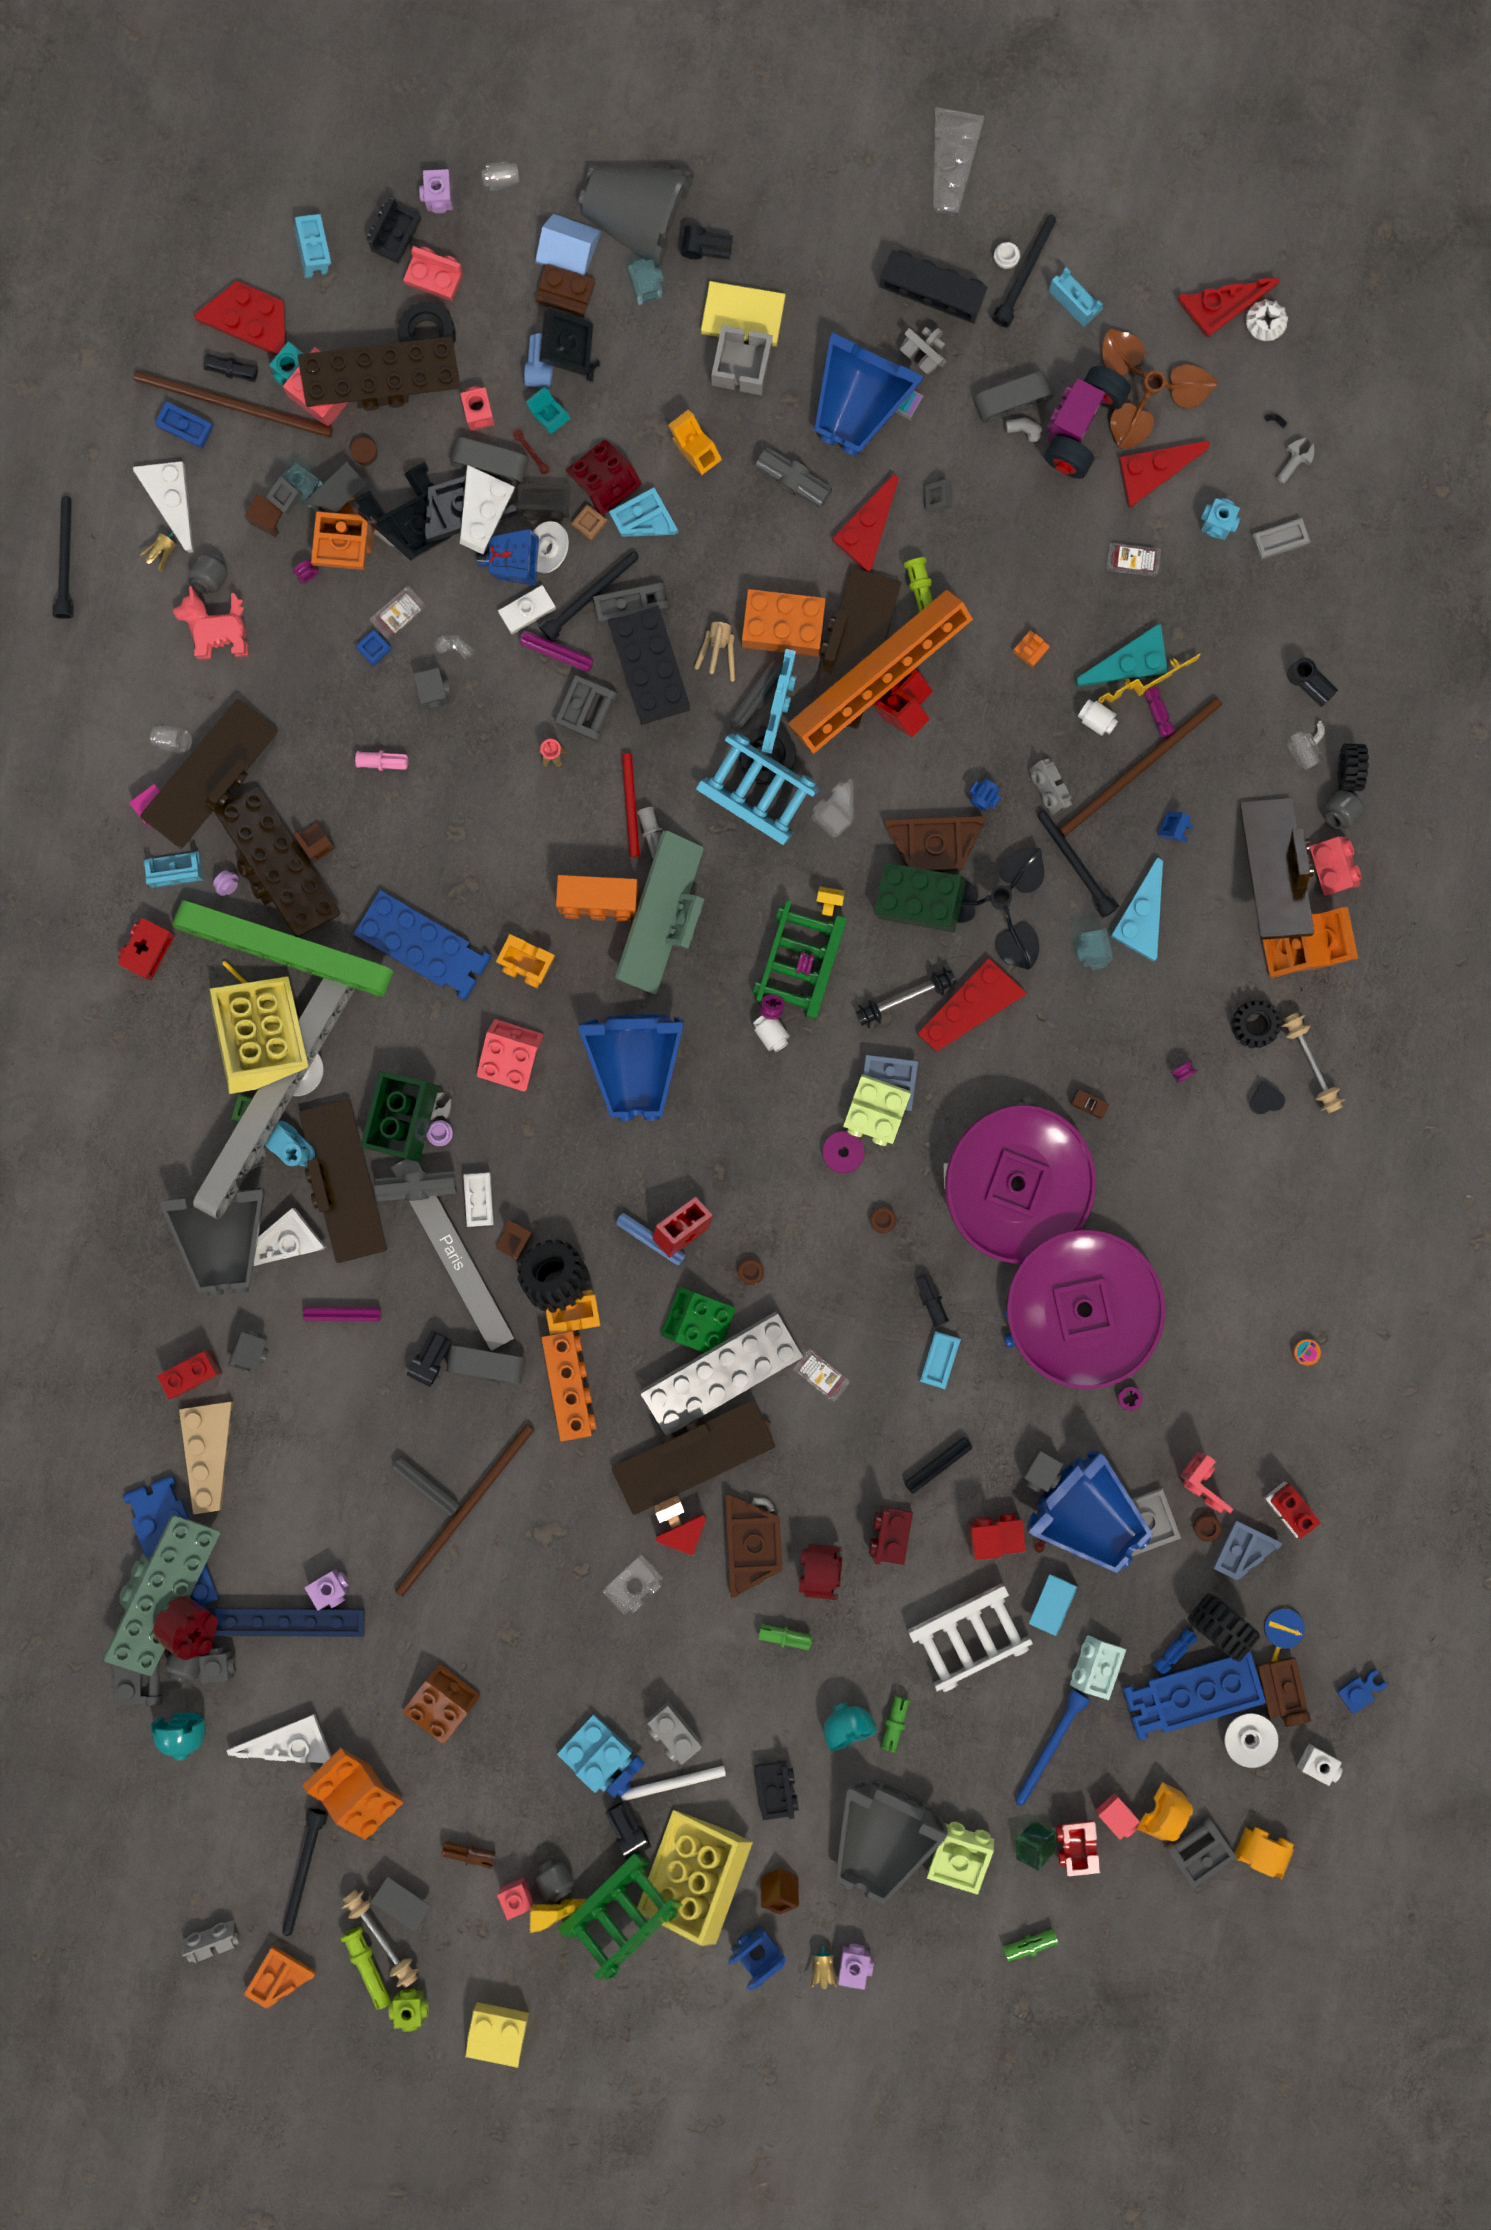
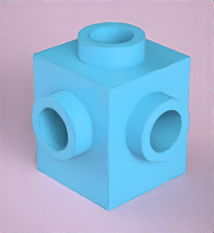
[1201,498,1241,540]

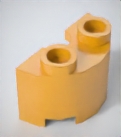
[496,934,555,988]
[546,1290,601,1335]
[1137,1782,1193,1841]
[1234,1826,1295,1879]

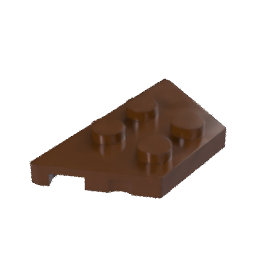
[884,816,985,871]
[725,1494,782,1598]

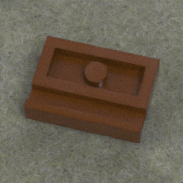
[535,264,595,317]
[1256,1657,1308,1719]

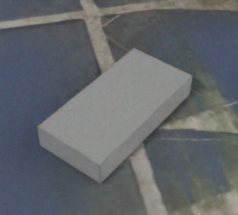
[1252,518,1310,560]

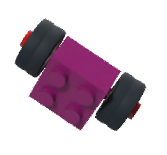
[1044,366,1131,479]

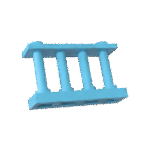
[696,733,820,845]

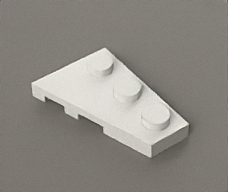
[459,465,515,554]

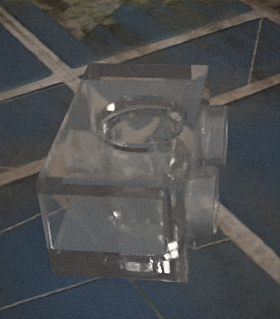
[603,1552,664,1615]

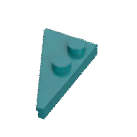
[1076,624,1168,687]

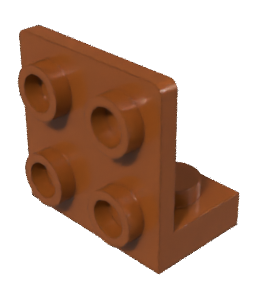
[403,1663,481,1744]

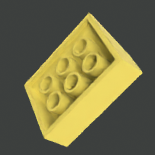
[210,977,308,1094]
[637,1810,753,1946]

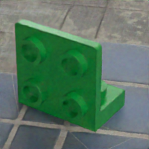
[660,1286,735,1353]

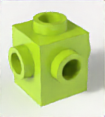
[389,1989,429,2032]

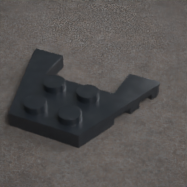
[349,462,451,561]

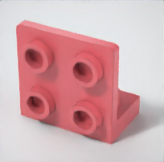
[477,1019,544,1091]
[1179,1451,1233,1513]

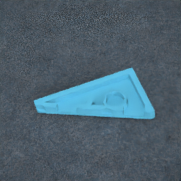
[762,649,797,754]
[1110,858,1163,962]

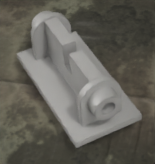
[1029,759,1072,815]
[182,1920,240,1963]

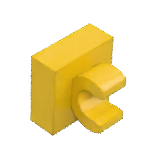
[817,886,845,916]

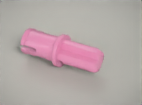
[355,750,409,771]

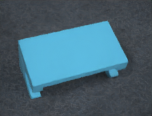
[294,214,331,278]
[1049,268,1103,327]
[144,851,204,888]
[1029,1574,1078,1636]

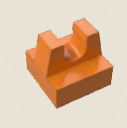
[1013,630,1050,668]

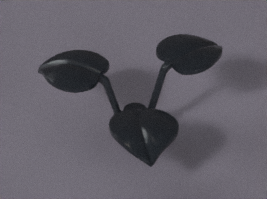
[957,848,1045,970]

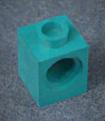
[269,341,304,386]

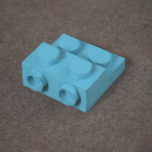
[557,1714,632,1793]

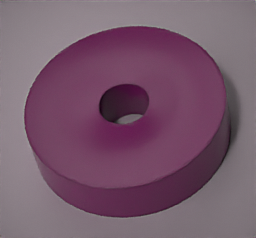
[822,1131,865,1174]

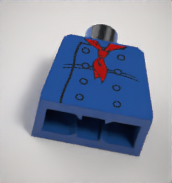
[477,529,539,585]

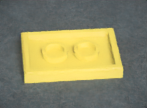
[701,281,786,347]

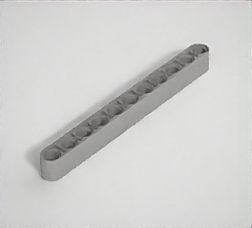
[193,978,355,1219]

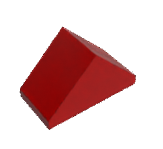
[655,1513,706,1556]

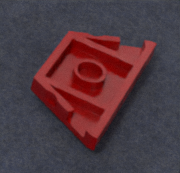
[194,281,286,356]

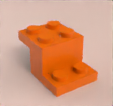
[311,498,374,570]
[1263,907,1358,978]
[302,1748,404,1840]

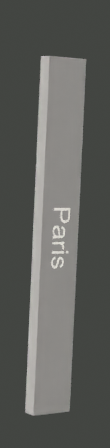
[391,1159,514,1351]

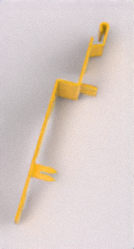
[1098,654,1200,704]

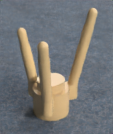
[694,622,735,682]

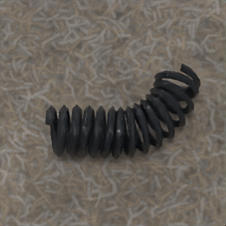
[586,360,600,383]
[1264,413,1287,428]

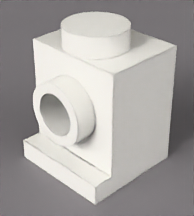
[1297,1743,1343,1786]

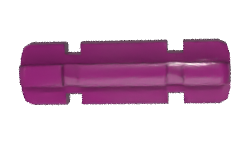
[1144,686,1174,737]

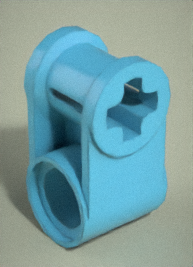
[265,1120,315,1166]

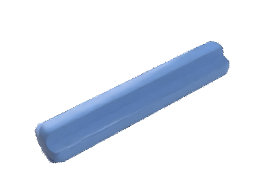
[616,1213,685,1265]

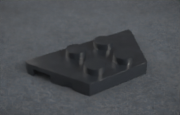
[424,476,518,544]

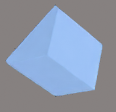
[536,214,601,276]

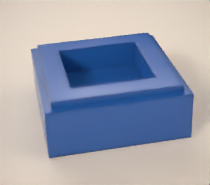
[355,629,392,667]

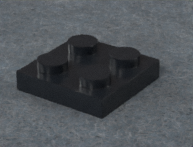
[539,309,594,376]

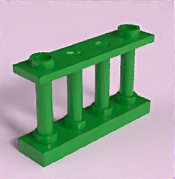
[753,900,847,1021]
[557,1853,683,1980]

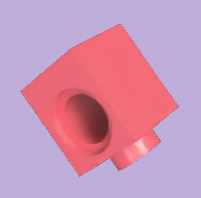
[460,386,495,431]
[1095,1792,1140,1840]
[497,1877,535,1920]

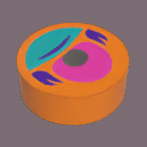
[1293,1339,1321,1366]

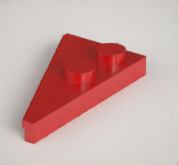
[1177,277,1280,338]
[1119,441,1210,508]
[832,474,899,572]

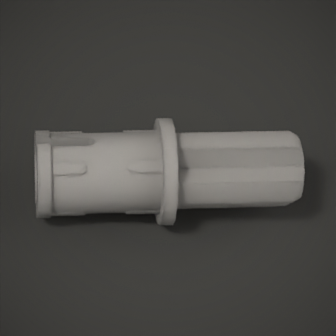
[637,807,663,859]

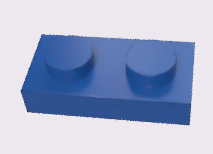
[154,401,214,449]

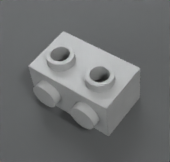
[647,1701,703,1765]

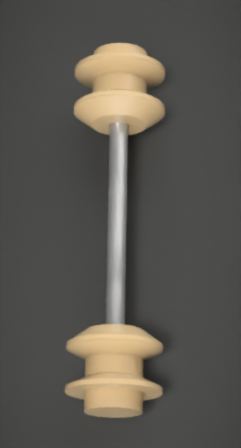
[1281,1012,1345,1114]
[341,1889,419,1988]

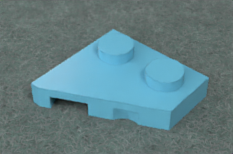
[609,488,678,537]

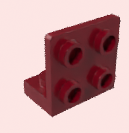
[566,440,642,516]
[869,1506,913,1565]

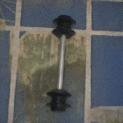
[855,967,957,1029]

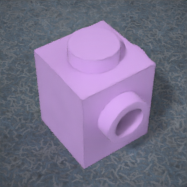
[419,169,453,213]
[305,1569,349,1610]
[837,1944,874,1990]

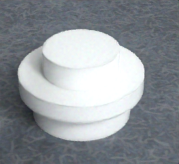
[994,242,1020,269]

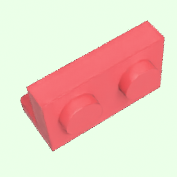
[1310,837,1362,896]

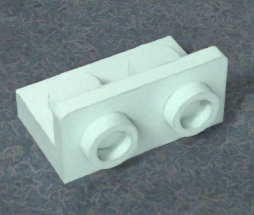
[1070,1635,1126,1700]

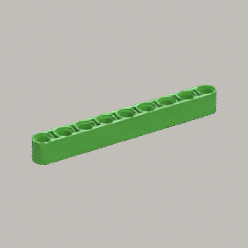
[172,901,394,997]

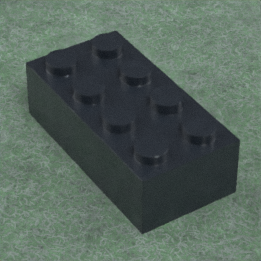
[609,605,690,725]

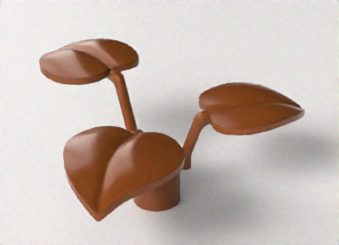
[1102,329,1218,449]

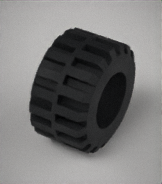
[517,1239,590,1313]
[1187,1593,1260,1662]

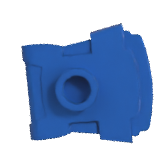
[728,1925,787,1990]

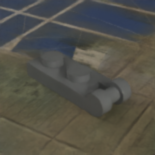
[594,583,670,624]

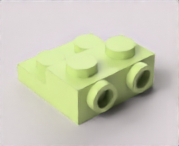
[843,1074,911,1146]
[927,1822,994,1895]

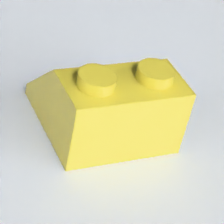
[466,2002,529,2068]

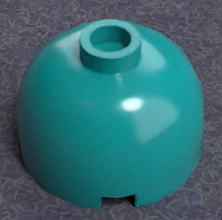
[823,1703,878,1752]
[151,1712,206,1760]

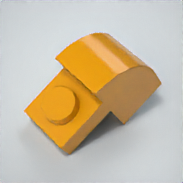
[668,410,722,475]

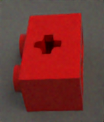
[118,918,175,981]
[652,1197,713,1258]
[157,1350,222,1399]

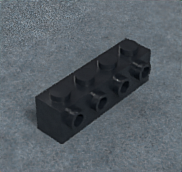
[879,250,988,324]

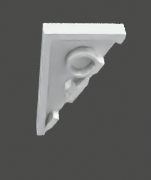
[133,462,194,553]
[254,1208,326,1266]
[227,1714,332,1764]

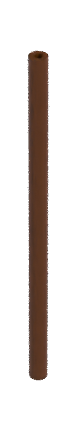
[134,370,333,438]
[1059,697,1222,837]
[395,1424,535,1597]

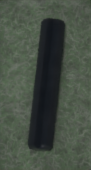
[904,1437,973,1494]

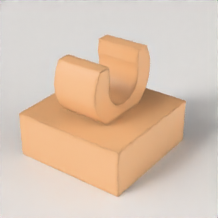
[654,1495,684,1529]

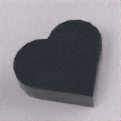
[1250,1082,1285,1115]

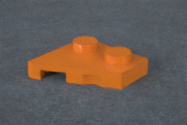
[244,1946,317,2009]

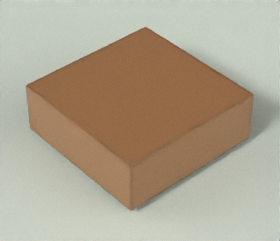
[571,504,608,542]

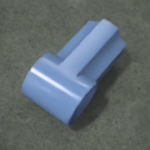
[524,333,553,388]

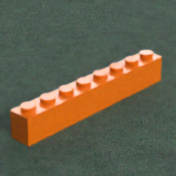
[788,590,973,754]

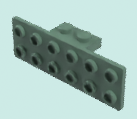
[615,830,704,994]
[103,1515,220,1676]

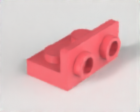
[403,246,463,301]

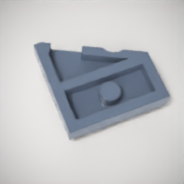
[863,1054,918,1111]
[1212,1520,1282,1580]

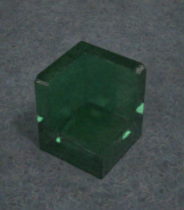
[1015,1821,1056,1871]

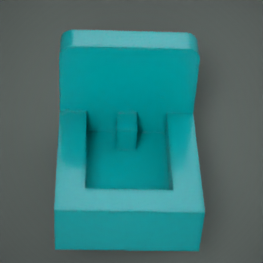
[526,387,571,434]

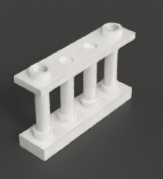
[908,1583,1033,1692]

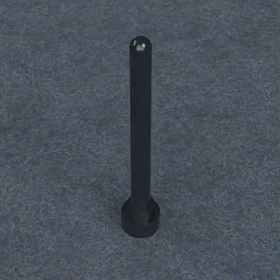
[991,215,1056,328]
[52,496,74,619]
[538,552,639,642]
[1037,810,1120,918]
[282,1808,329,1936]

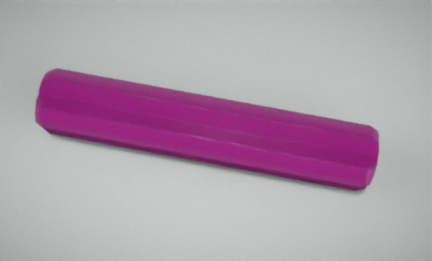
[520,631,593,672]
[303,1307,381,1322]

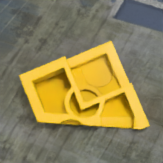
[530,1899,586,1933]

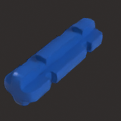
[1154,1628,1198,1675]

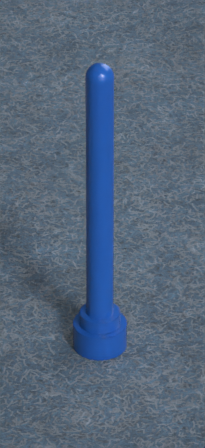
[1015,1688,1091,1806]

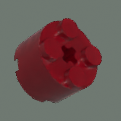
[799,1544,842,1600]
[153,1596,218,1660]

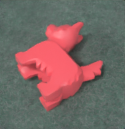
[173,586,249,660]

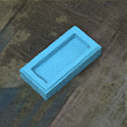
[920,1331,961,1389]

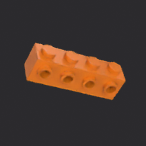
[542,1331,597,1442]

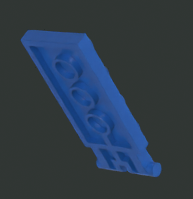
[353,890,492,1001]
[123,1475,219,1606]
[1123,1651,1266,1740]

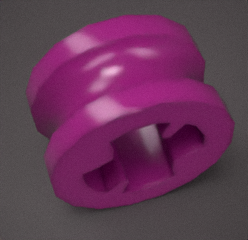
[293,559,319,583]
[796,951,814,977]
[759,994,785,1020]
[1171,1060,1198,1083]
[1117,1387,1143,1411]

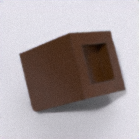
[244,494,283,537]
[293,823,335,863]
[496,1220,533,1261]
[761,1868,799,1915]

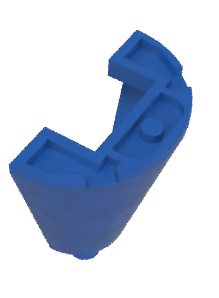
[814,332,924,457]
[579,1014,684,1121]
[1028,1451,1153,1573]

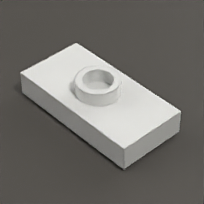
[498,585,556,635]
[463,1173,494,1227]

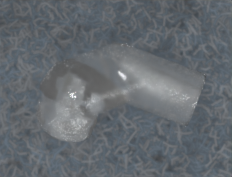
[435,635,475,660]

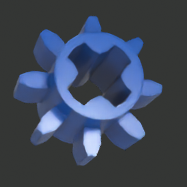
[968,779,1001,811]

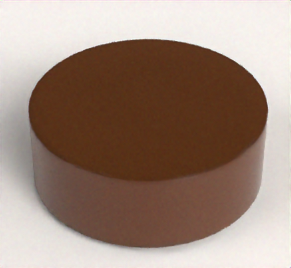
[350,437,377,465]
[870,1207,896,1233]
[738,1259,764,1285]
[1193,1514,1221,1542]
[1283,1711,1311,1727]

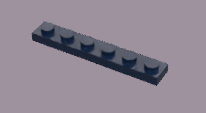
[205,1608,365,1637]

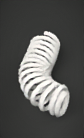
[1310,721,1325,744]
[752,1497,775,1512]

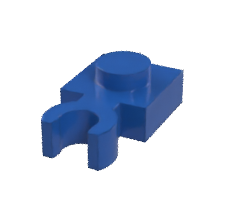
[1336,1669,1387,1715]
[605,1756,645,1798]

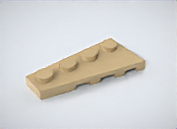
[179,1401,233,1514]

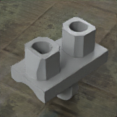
[900,327,947,375]

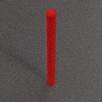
[622,753,640,858]

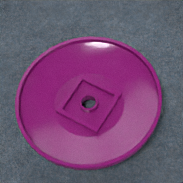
[945,1105,1096,1263]
[1007,1230,1165,1389]

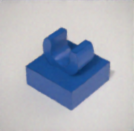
[1158,811,1193,842]

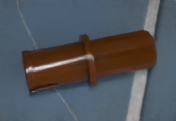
[442,1841,496,1869]

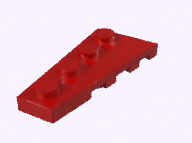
[917,958,1027,1052]

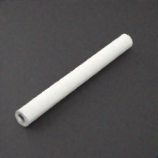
[622,1765,726,1801]

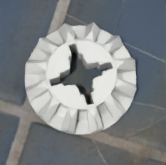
[1246,299,1288,341]

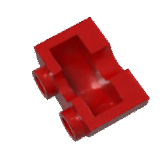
[1056,1820,1100,1876]

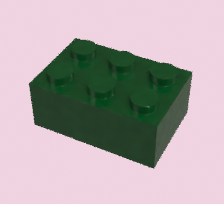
[874,863,966,933]
[360,1071,439,1162]

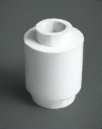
[1078,699,1118,736]
[753,1016,790,1052]

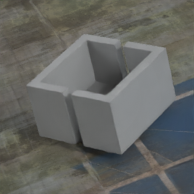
[711,325,773,396]

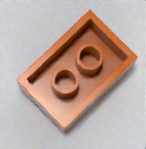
[742,589,826,657]
[556,875,639,922]

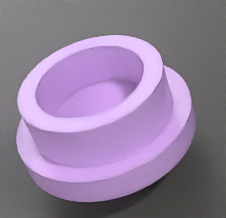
[213,871,238,896]
[427,1120,453,1146]

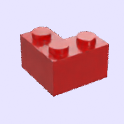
[872,669,933,738]
[968,1514,1026,1560]

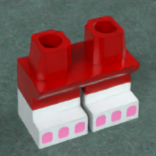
[1264,1482,1321,1539]

